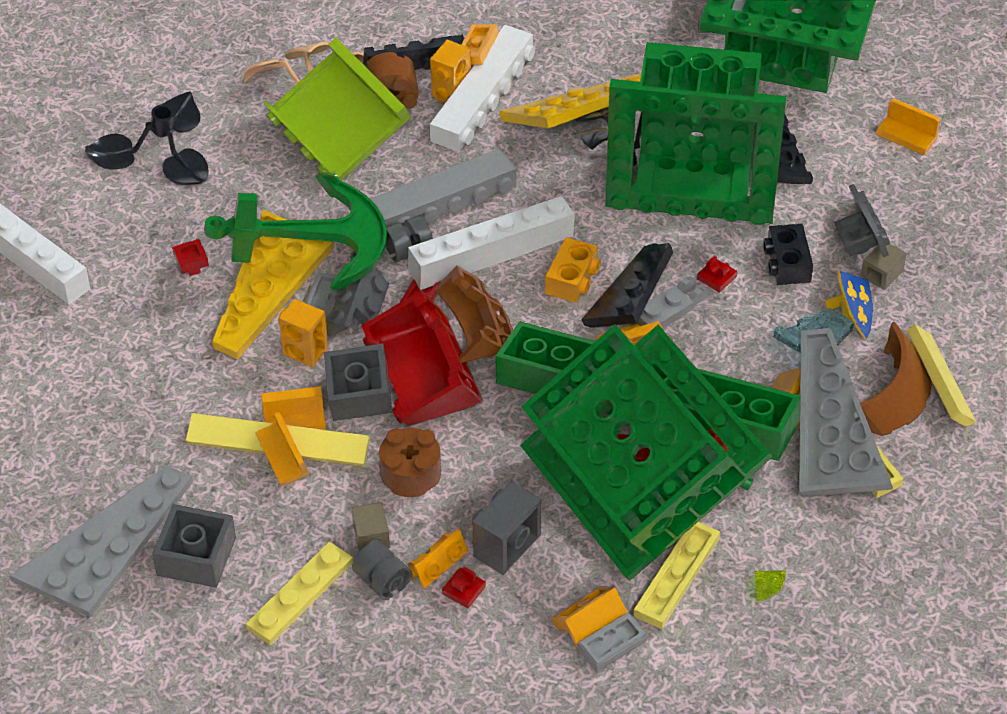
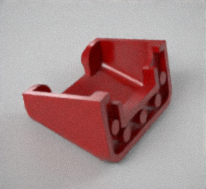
[361,290,483,426]

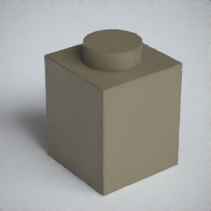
[861,244,907,290]
[351,502,390,552]

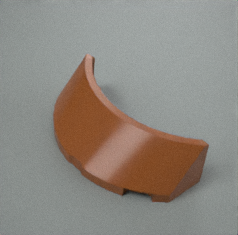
[436,266,513,363]
[860,322,932,436]

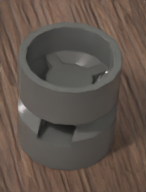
[385,215,433,262]
[352,541,412,600]

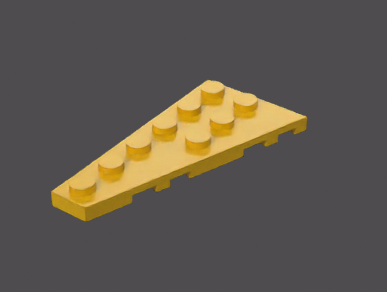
[499,73,641,129]
[212,209,334,360]

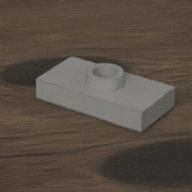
[577,612,648,672]

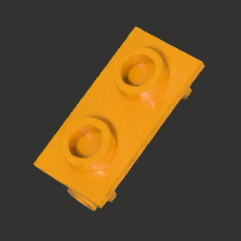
[408,529,469,589]

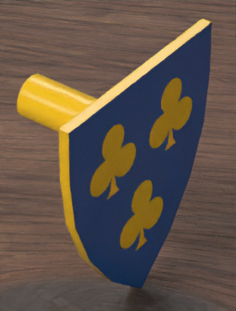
[825,270,873,340]

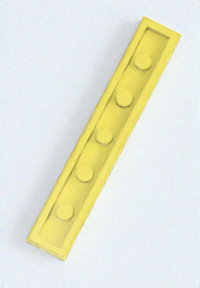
[186,413,370,467]

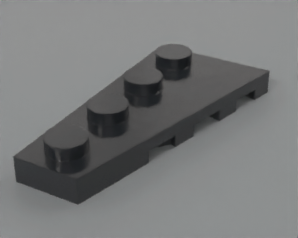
[363,34,465,70]
[753,115,814,184]
[581,243,673,328]

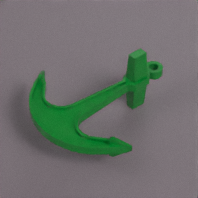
[204,173,387,290]

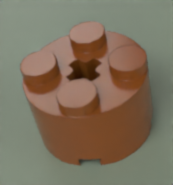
[366,52,419,109]
[379,428,441,497]

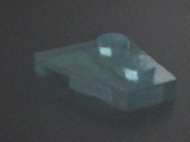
[773,309,854,353]

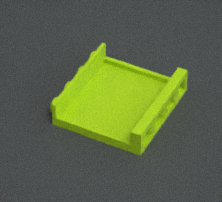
[264,37,412,180]

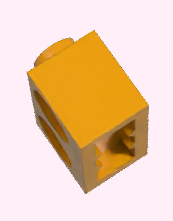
[430,40,471,103]
[545,237,601,303]
[278,299,328,367]

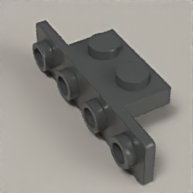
[834,184,890,257]
[326,251,389,336]

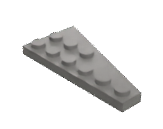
[799,328,893,497]
[10,466,193,617]

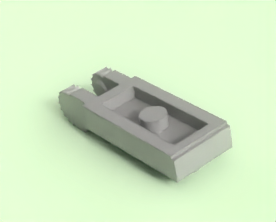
[637,276,709,328]

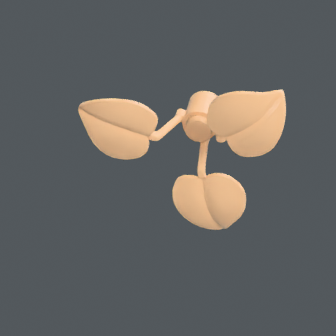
[243,42,364,84]

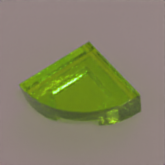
[754,570,786,601]

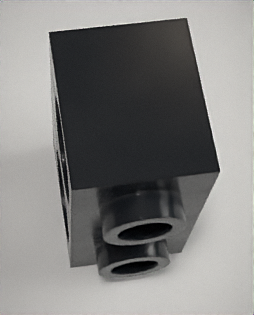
[763,223,813,285]

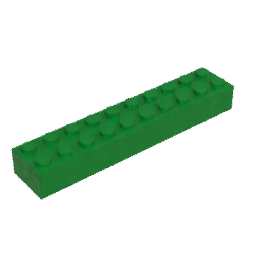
[495,321,801,461]

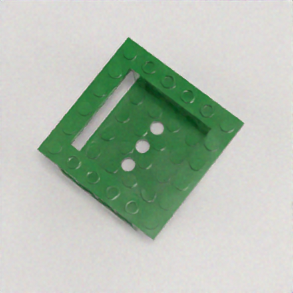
[699,0,877,93]
[605,42,787,225]
[520,324,773,580]

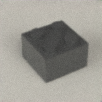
[324,344,393,421]
[472,481,541,575]
[152,504,236,588]

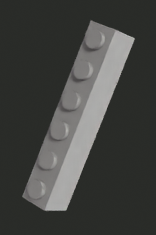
[370,148,516,227]

